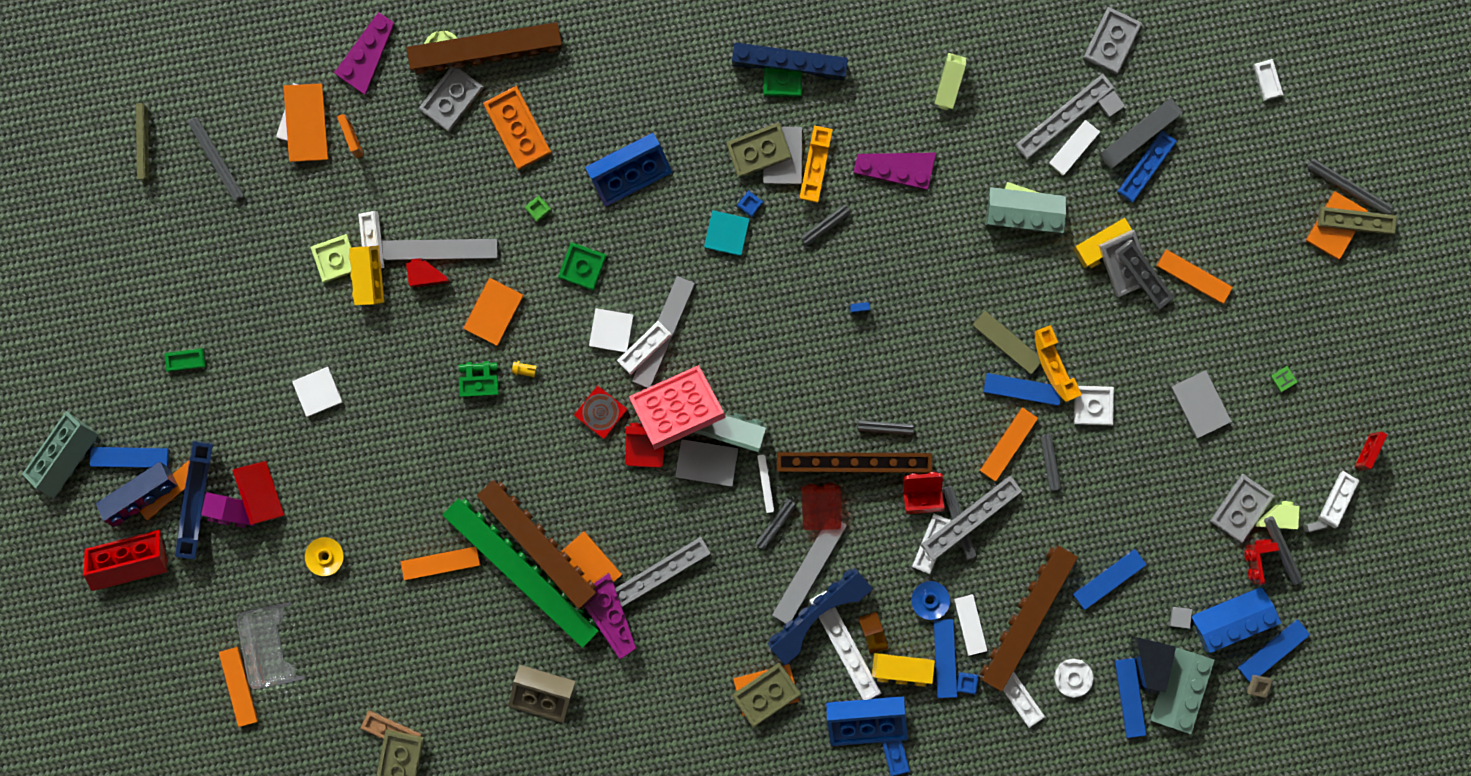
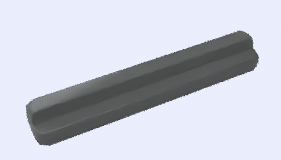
[801,205,850,246]
[857,421,914,435]
[1041,434,1061,491]
[756,499,796,549]

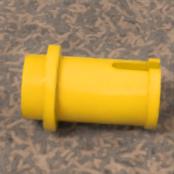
[512,361,536,378]

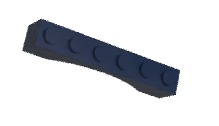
[732,42,848,81]
[174,440,213,559]
[767,568,873,665]

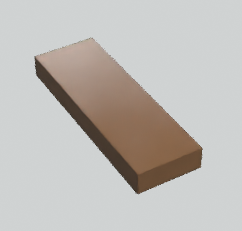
[360,710,422,739]

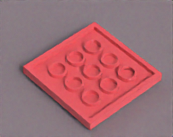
[629,365,726,450]

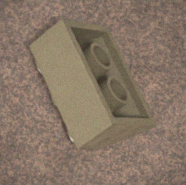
[508,665,575,723]

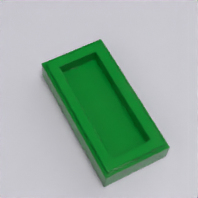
[164,348,206,372]

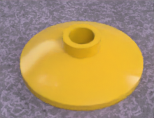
[305,537,344,576]

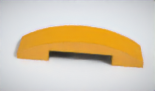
[799,126,833,203]
[1035,325,1082,402]

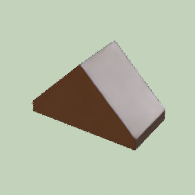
[858,612,888,654]

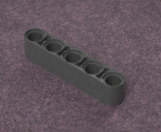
[1099,98,1183,170]

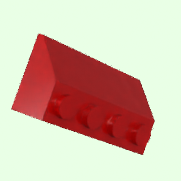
[83,530,167,591]

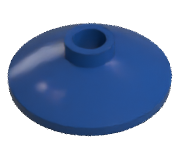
[911,581,950,620]

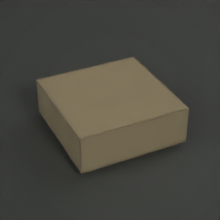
[1247,675,1273,698]

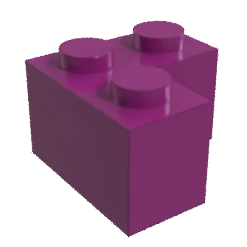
[201,492,255,528]

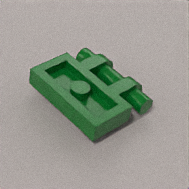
[459,361,499,397]

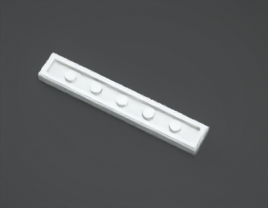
[810,591,882,700]

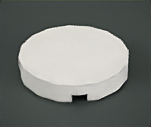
[1054,659,1093,698]

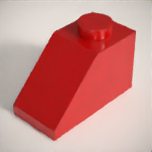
[406,258,449,288]

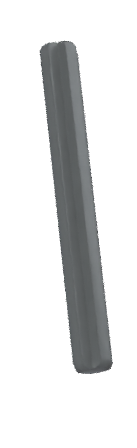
[188,117,244,201]
[1307,159,1393,215]

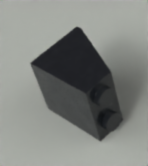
[1130,636,1176,695]

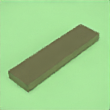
[136,103,149,182]
[1317,207,1397,235]
[972,311,1041,375]

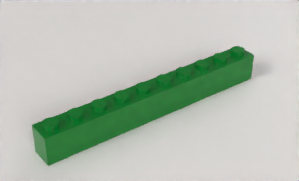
[442,498,599,648]

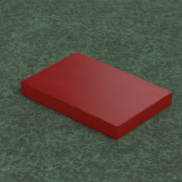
[232,461,284,525]

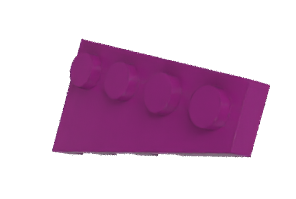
[334,12,395,96]
[853,153,936,190]
[585,573,637,659]

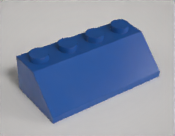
[585,133,673,207]
[1191,587,1281,653]
[826,697,908,746]

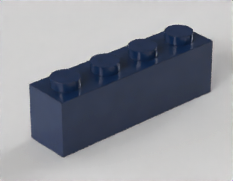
[96,462,178,528]

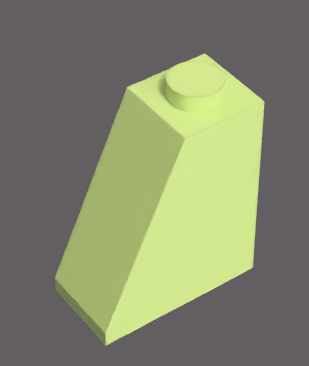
[935,53,966,110]

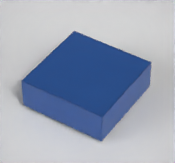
[737,190,763,218]
[849,302,870,314]
[957,672,978,694]

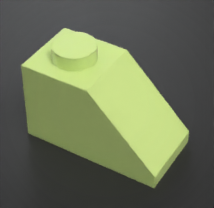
[1255,501,1299,529]

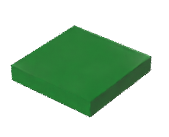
[763,68,802,97]
[558,242,607,291]

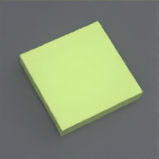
[311,234,352,283]

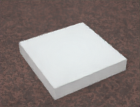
[589,308,634,352]
[292,367,343,417]
[1074,386,1114,426]

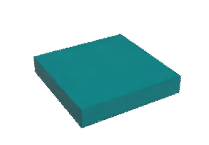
[704,210,750,256]

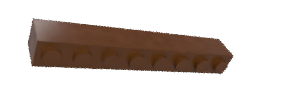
[406,22,562,75]
[777,452,932,473]
[476,480,598,610]
[979,545,1078,692]

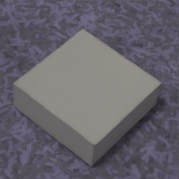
[1098,91,1125,118]
[1303,520,1328,532]
[1169,607,1192,628]

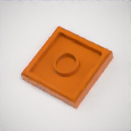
[337,114,364,158]

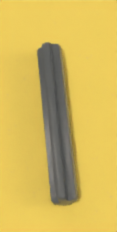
[942,486,976,560]
[1264,516,1302,585]

